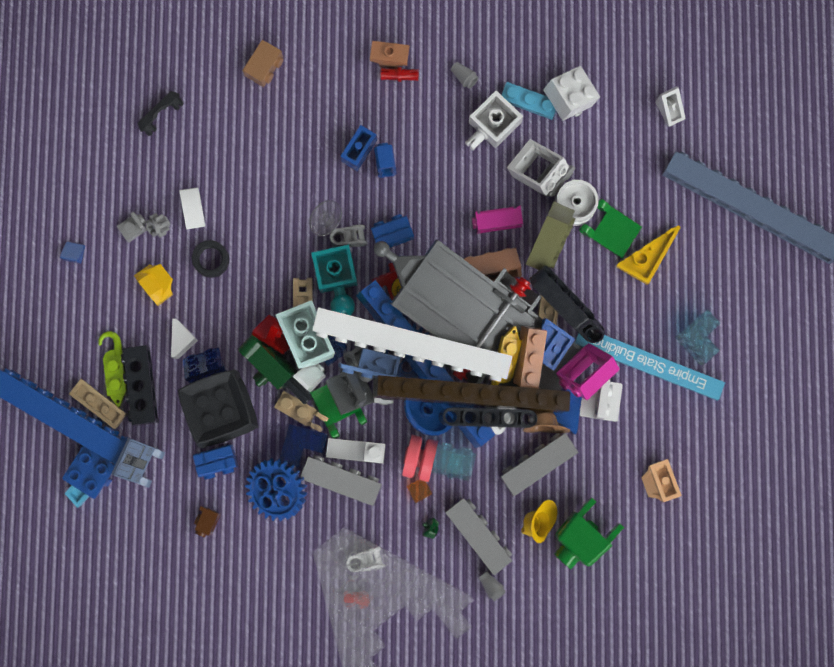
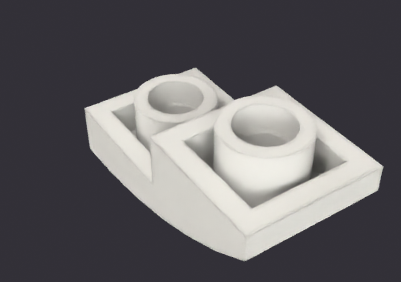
[179,187,205,229]

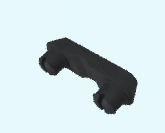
[138,91,184,136]

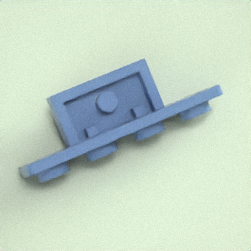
[338,348,401,379]

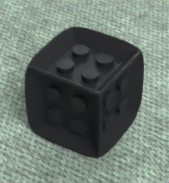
[178,369,259,448]

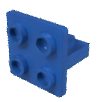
[62,446,115,499]

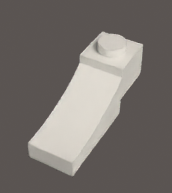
[326,438,386,464]

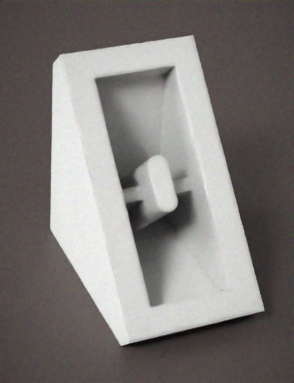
[655,86,686,127]
[171,319,198,359]

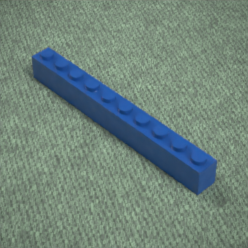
[356,280,496,448]

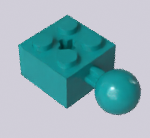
[311,245,358,316]

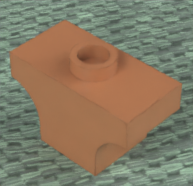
[370,41,410,69]

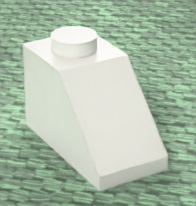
[293,364,326,393]

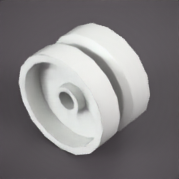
[555,180,598,226]

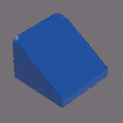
[60,242,85,264]

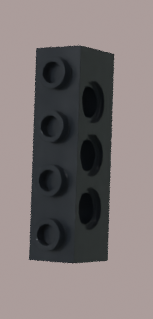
[121,345,159,426]

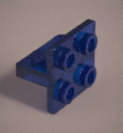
[183,347,227,384]

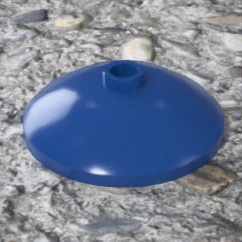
[404,400,453,436]

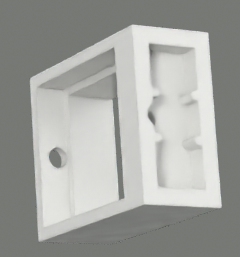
[507,139,569,196]

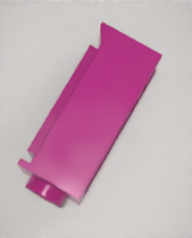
[472,205,523,234]

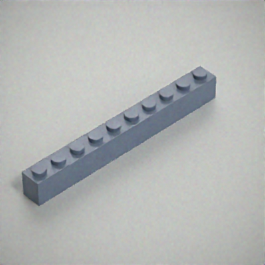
[662,151,834,264]

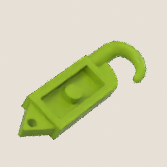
[98,331,128,407]

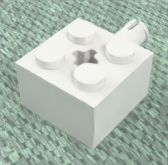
[465,91,523,150]

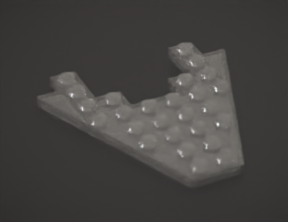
[313,527,474,667]

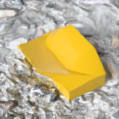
[134,264,173,306]

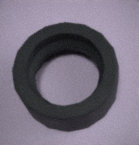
[192,240,230,278]

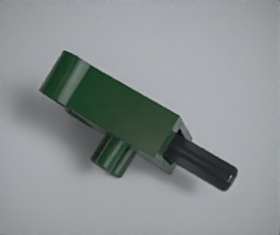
[238,335,312,404]

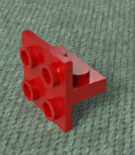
[251,308,289,354]

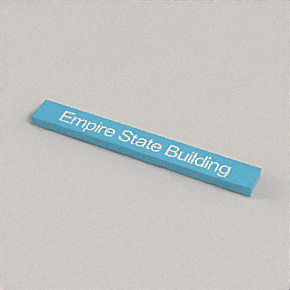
[575,333,725,401]

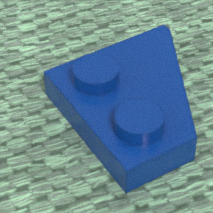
[541,318,575,371]

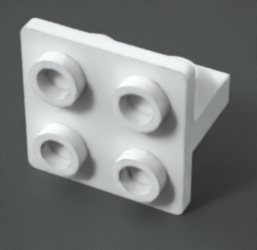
[580,378,623,422]

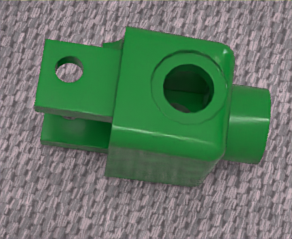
[554,498,624,570]

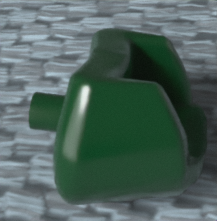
[422,518,439,539]

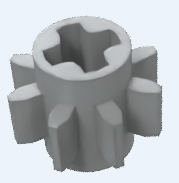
[146,213,170,238]

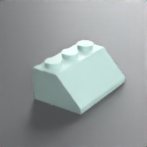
[276,300,335,369]

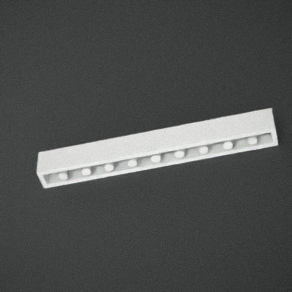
[312,308,512,382]

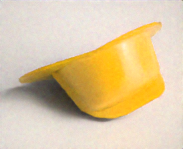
[521,500,558,543]

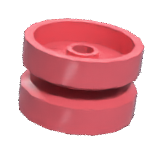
[402,435,438,482]

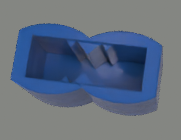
[374,143,397,178]

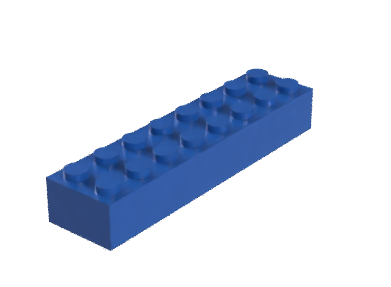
[0,368,131,465]

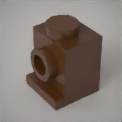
[194,506,221,538]

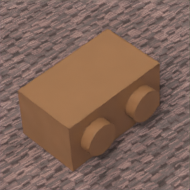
[242,40,284,88]

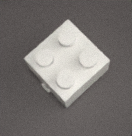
[543,66,600,121]

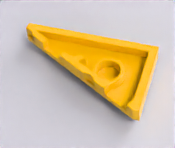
[616,225,681,285]

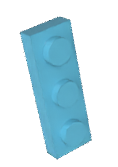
[502,82,556,120]

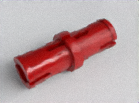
[381,67,419,82]

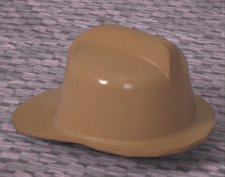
[523,411,570,433]

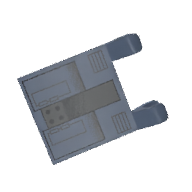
[111,438,165,488]

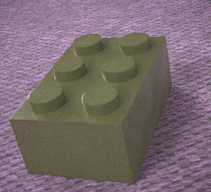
[526,201,576,270]

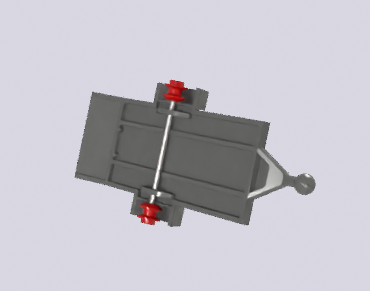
[374,239,582,391]

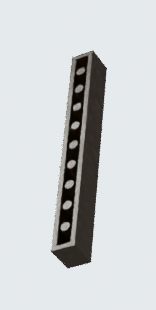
[372,375,570,413]

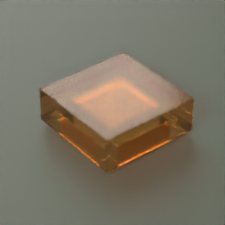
[407,480,432,503]

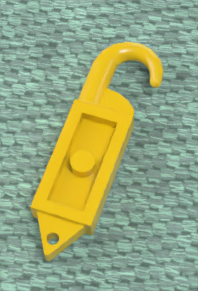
[491,326,522,385]

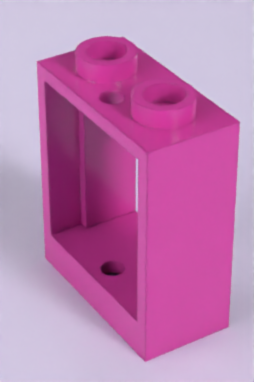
[556,343,620,400]

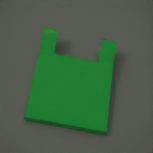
[579,199,642,259]
[311,385,367,439]

